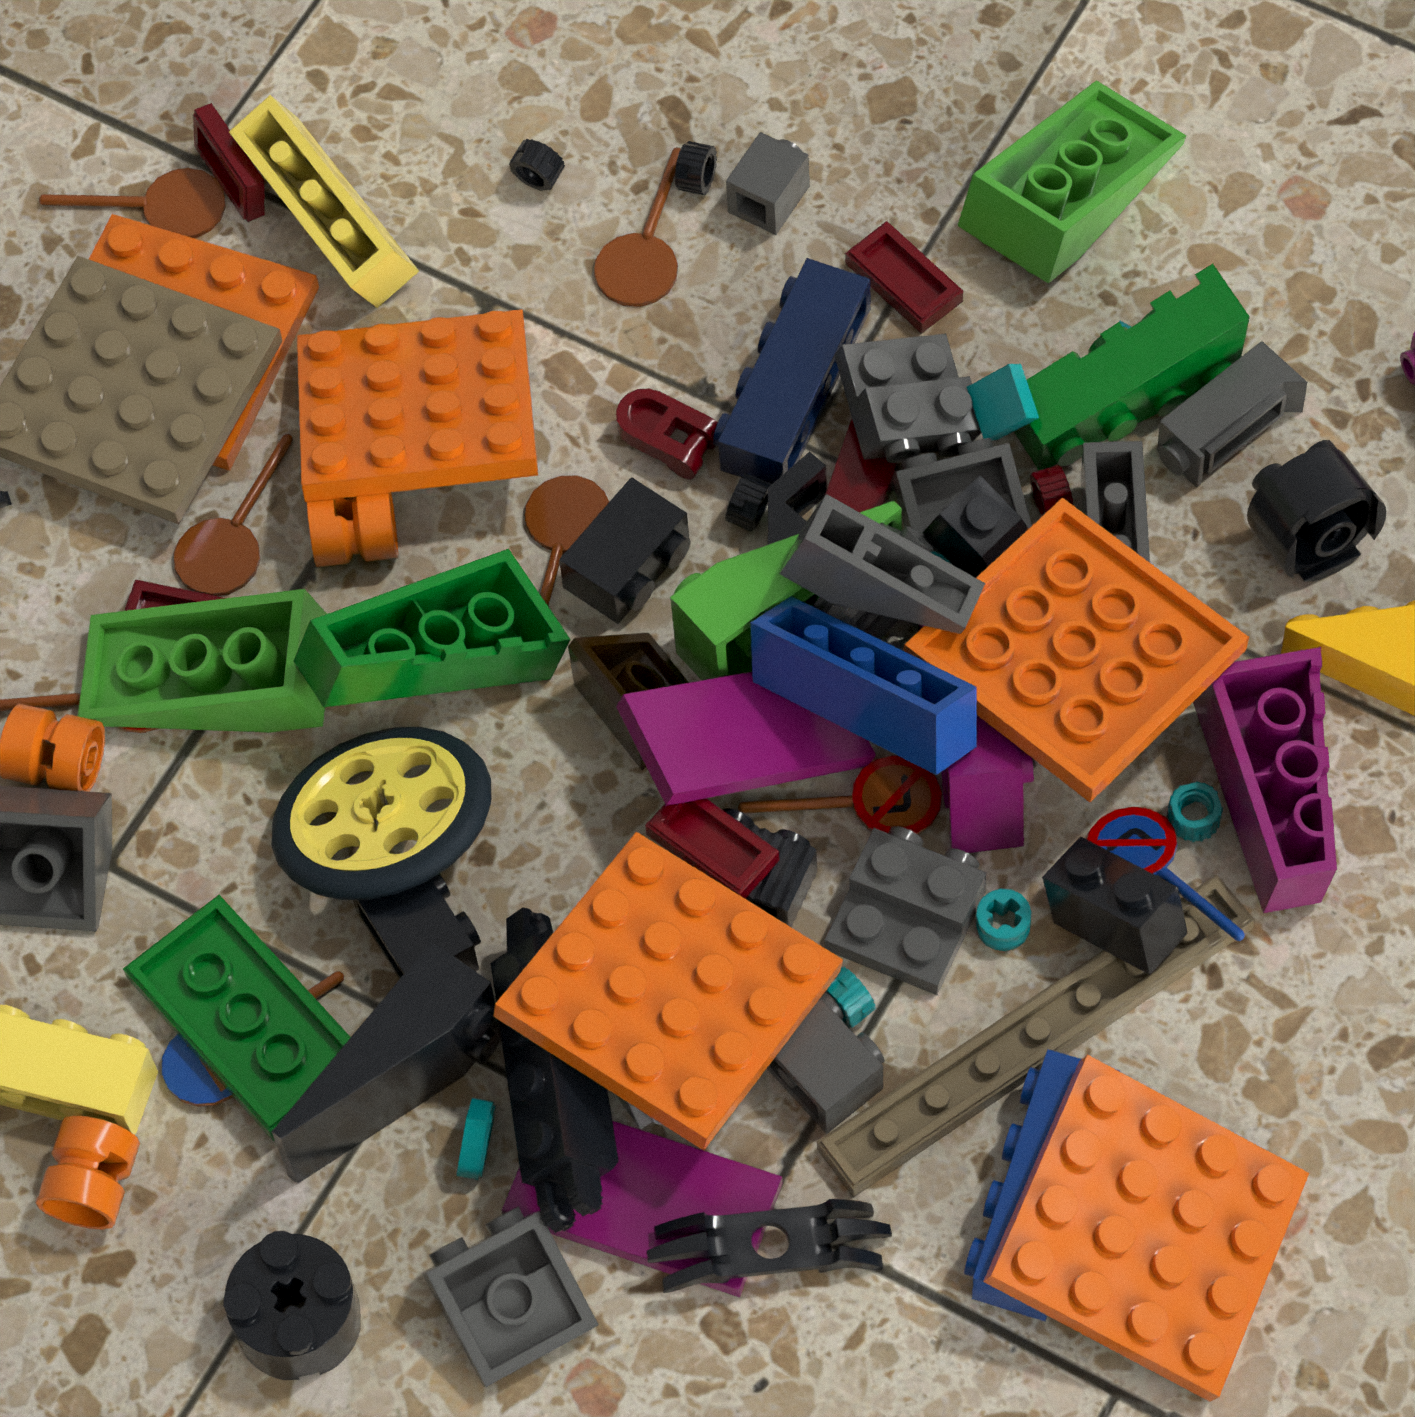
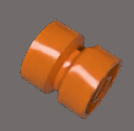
[307,492,399,568]
[0,704,105,792]
[35,1115,140,1230]

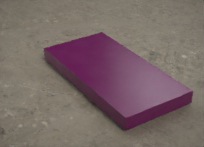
[616,672,876,806]
[501,1121,783,1298]

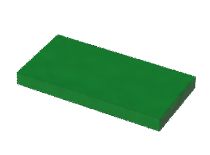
[123,895,351,1142]

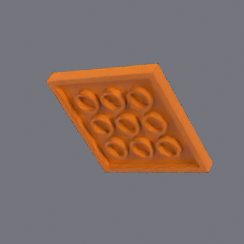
[89,214,319,471]
[297,309,538,502]
[904,498,1249,802]
[493,832,843,1151]
[983,1054,1309,1402]

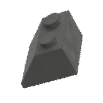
[0,786,112,932]

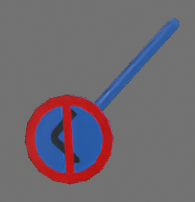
[1087,807,1245,941]

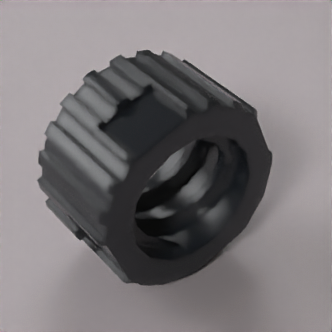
[509,139,565,191]
[675,141,717,195]
[725,473,772,531]

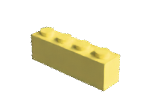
[229,95,419,308]
[0,1005,158,1135]

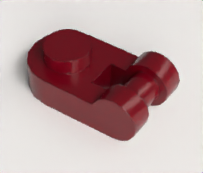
[616,388,718,480]

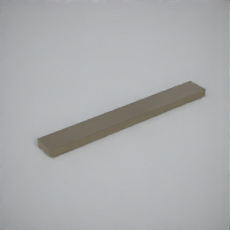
[817,875,1255,1197]

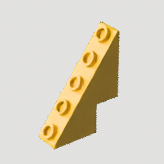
[1281,600,1415,716]

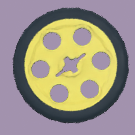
[271,727,492,900]

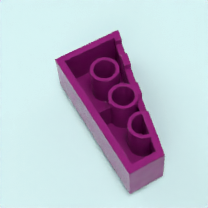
[918,624,1034,853]
[1193,647,1337,913]

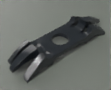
[646,1199,892,1293]

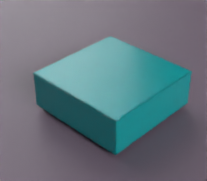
[967,364,1039,441]

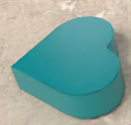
[457,1097,496,1180]

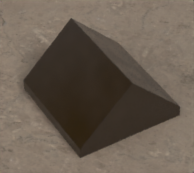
[568,633,689,770]

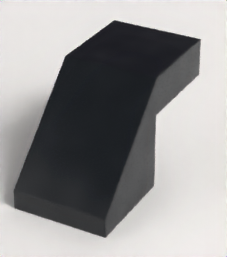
[768,451,827,545]

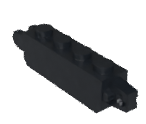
[490,907,619,1233]

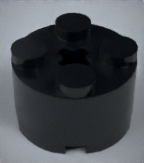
[1247,440,1386,581]
[223,1231,361,1380]

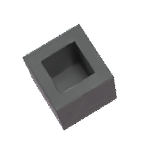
[726,132,810,235]

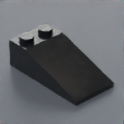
[272,941,501,1183]

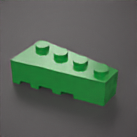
[1014,263,1250,470]
[293,548,571,708]

